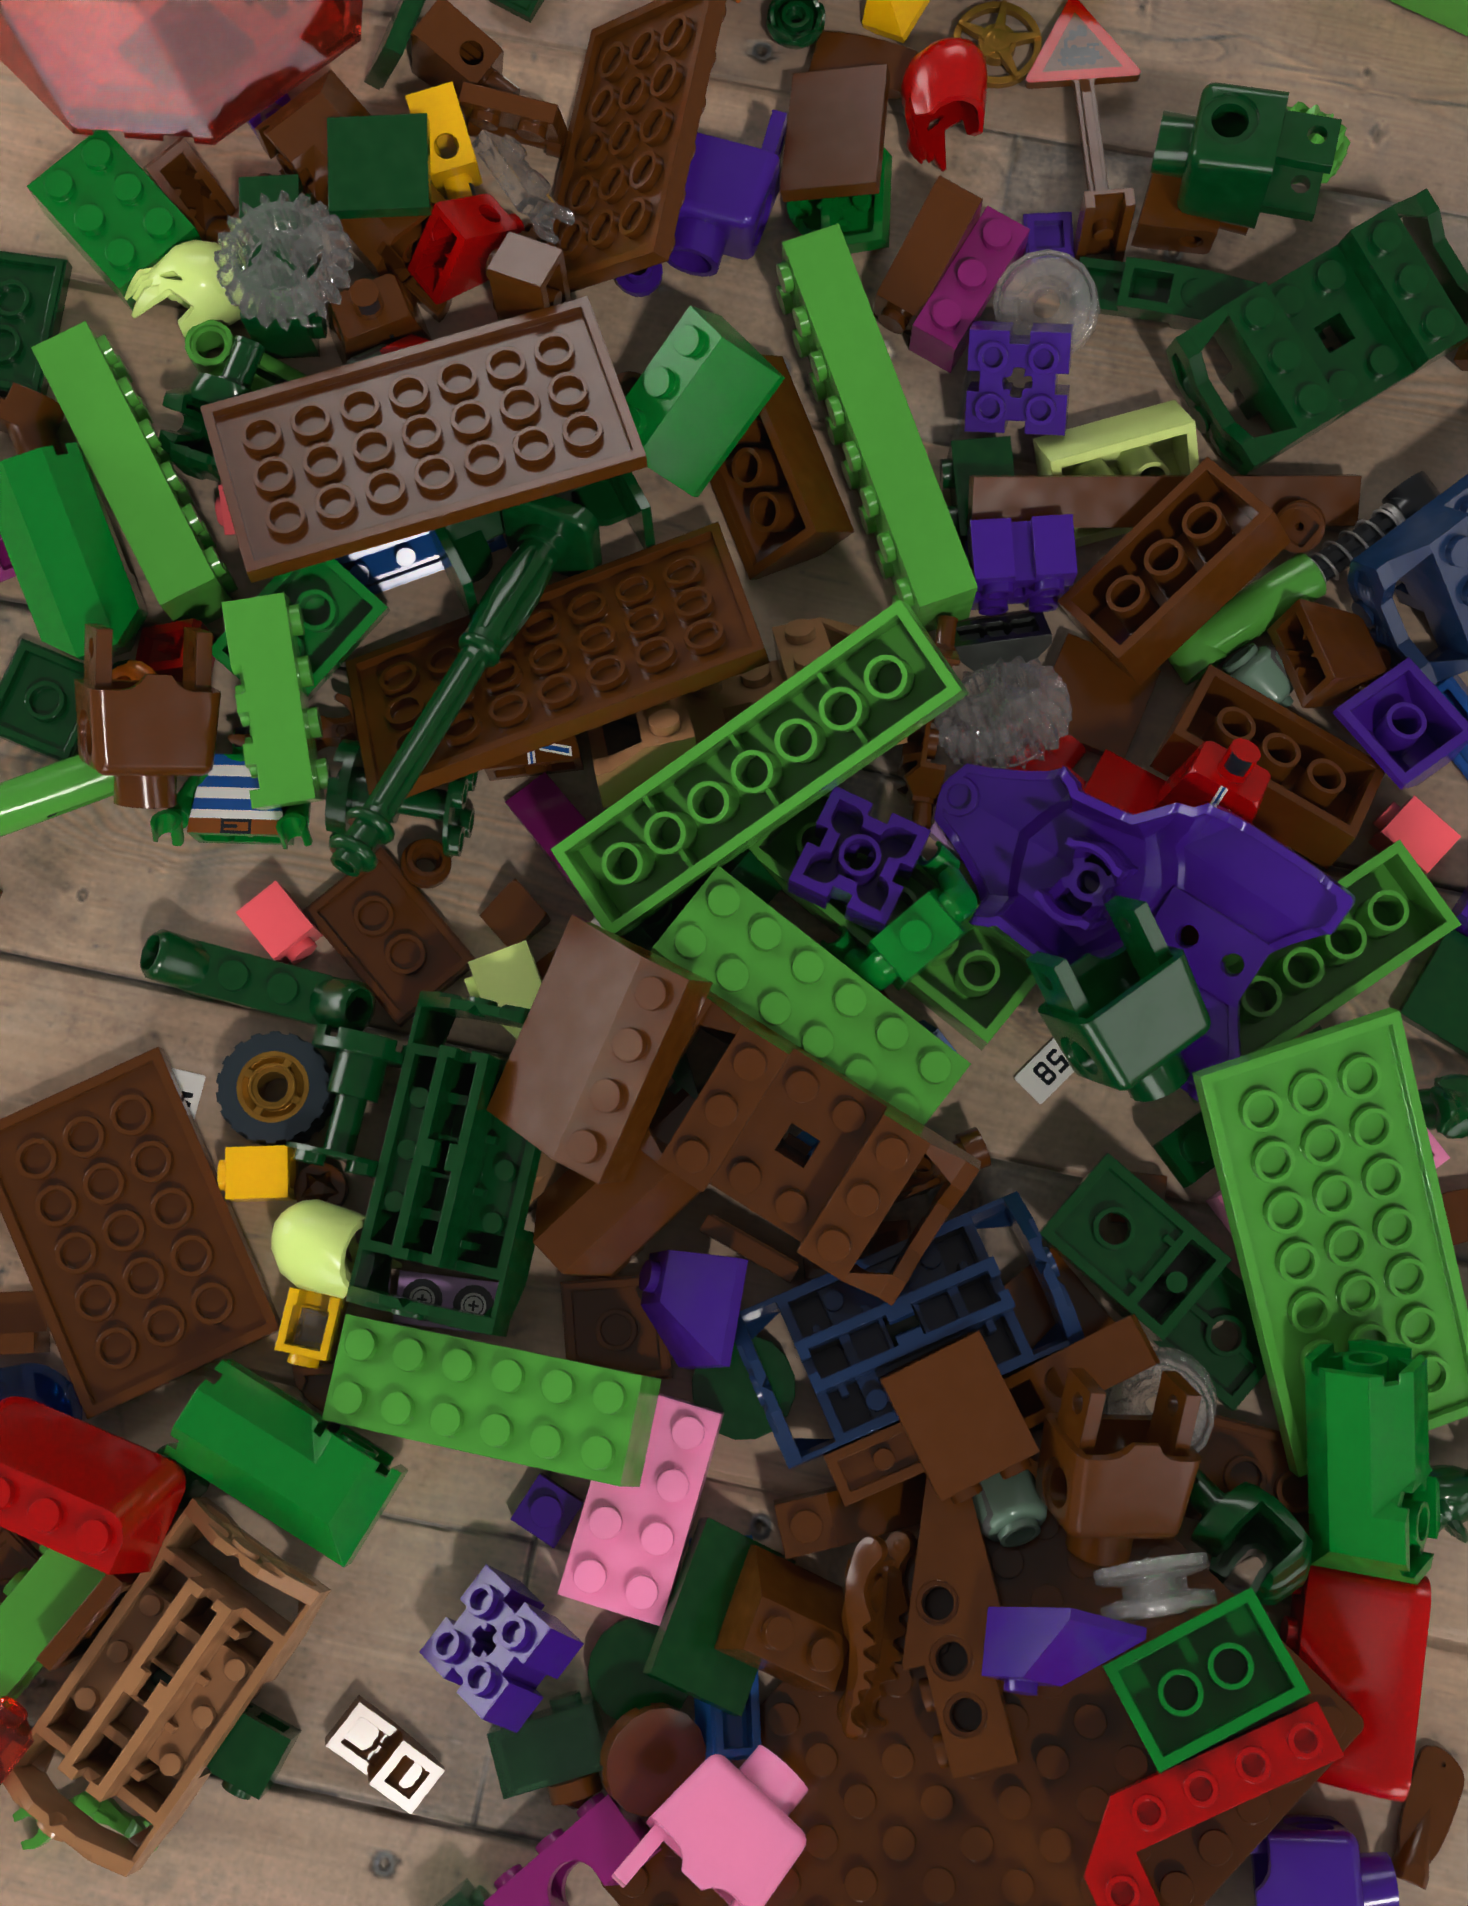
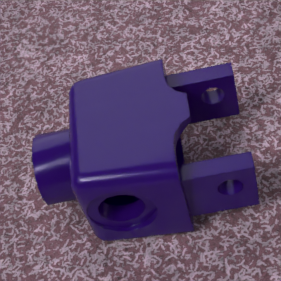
[667,109,787,277]
[1251,1814,1399,1906]

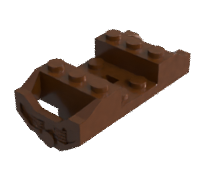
[639,991,981,1306]

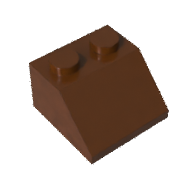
[714,1545,849,1692]

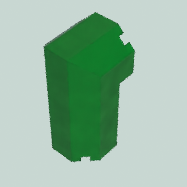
[0,442,148,660]
[1305,1339,1440,1585]
[164,1359,408,1567]

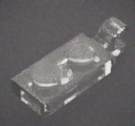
[472,130,575,244]

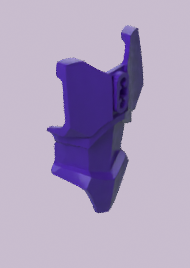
[934,763,1355,1102]

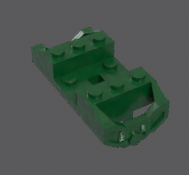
[1166,188,1468,475]
[345,991,542,1337]

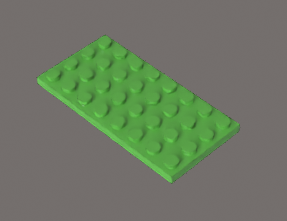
[1192,1007,1468,1477]

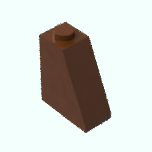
[874,175,983,336]

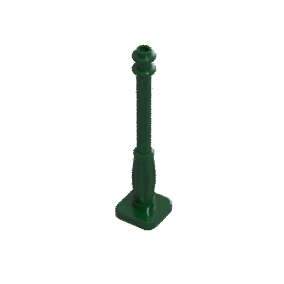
[329,495,602,877]

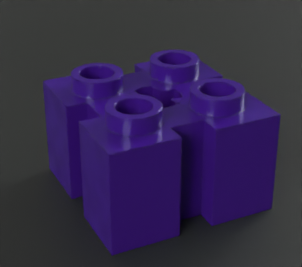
[965,321,1074,436]
[963,514,1078,616]
[788,786,931,934]
[419,1564,584,1733]

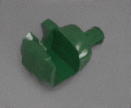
[159,335,266,482]
[1188,1469,1313,1605]

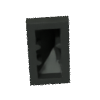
[954,612,1052,693]

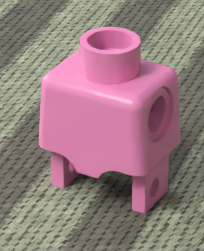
[611,1745,808,1906]

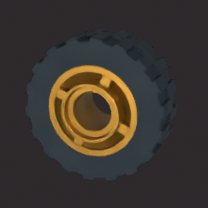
[216,1031,336,1146]

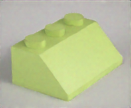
[1033,400,1199,547]

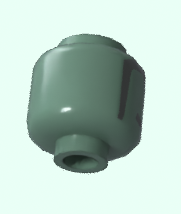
[1222,643,1294,708]
[972,1469,1047,1547]

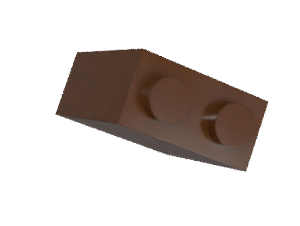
[878,1329,1040,1504]

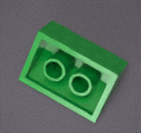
[625,305,785,497]

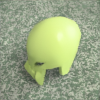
[125,240,241,338]
[271,1199,402,1299]

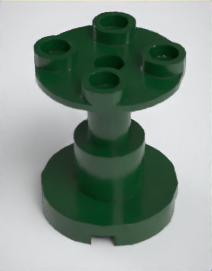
[325,739,478,858]
[285,1024,407,1178]

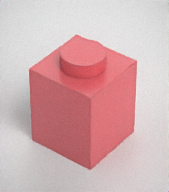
[1368,795,1461,875]
[236,880,323,965]

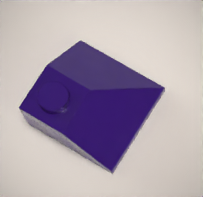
[1333,657,1468,790]
[639,1250,748,1369]
[981,1607,1147,1696]

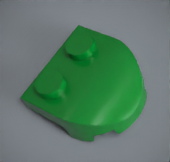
[787,148,892,254]

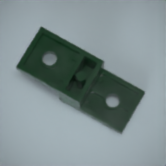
[1039,1153,1266,1411]

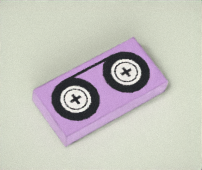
[393,1270,499,1334]

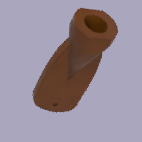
[1391,1745,1465,1890]

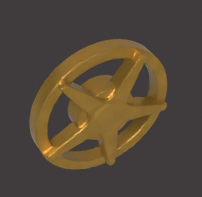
[953,0,1042,89]

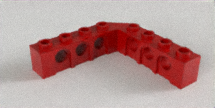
[1084,1700,1345,1906]

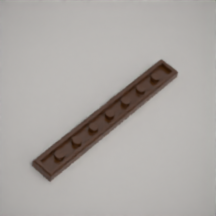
[967,474,1362,528]

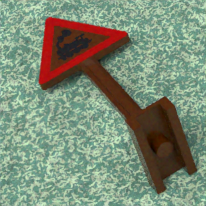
[1025,0,1141,268]

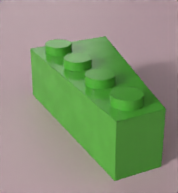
[221,592,331,810]

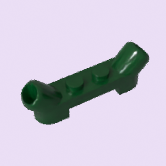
[140,929,376,1033]

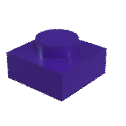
[511,1473,585,1548]

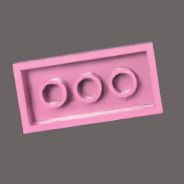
[557,1392,724,1626]

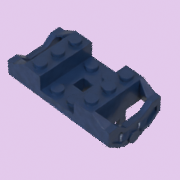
[1347,474,1468,685]
[734,1191,1085,1470]

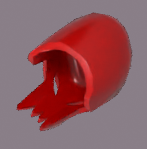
[900,37,988,172]

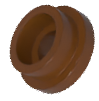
[400,839,452,889]

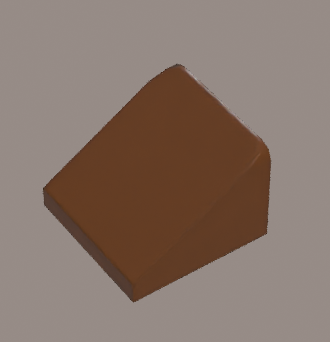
[480,878,551,947]

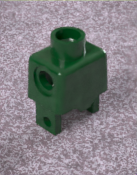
[1150,82,1342,229]
[1025,895,1211,1102]

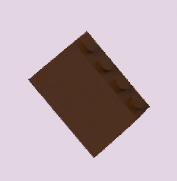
[486,914,713,1184]

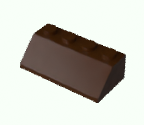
[710,355,855,580]

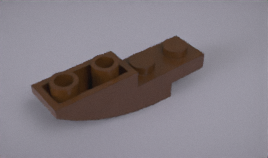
[1004,1314,1161,1430]

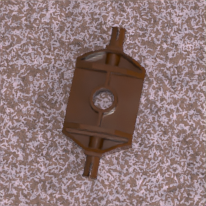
[897,615,960,837]

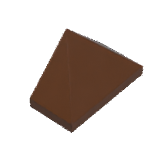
[144,137,236,241]

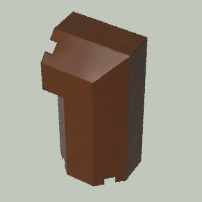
[255,70,446,283]
[533,1077,701,1277]

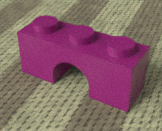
[909,206,1030,373]
[483,1792,662,1906]

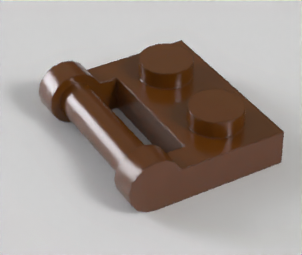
[458,81,568,159]

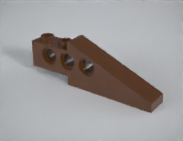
[902,1478,1020,1779]

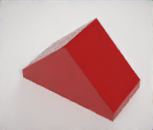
[135,618,217,681]

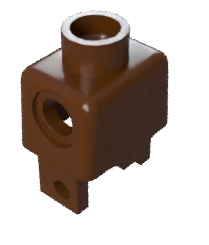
[74,624,221,809]
[1035,1368,1202,1567]

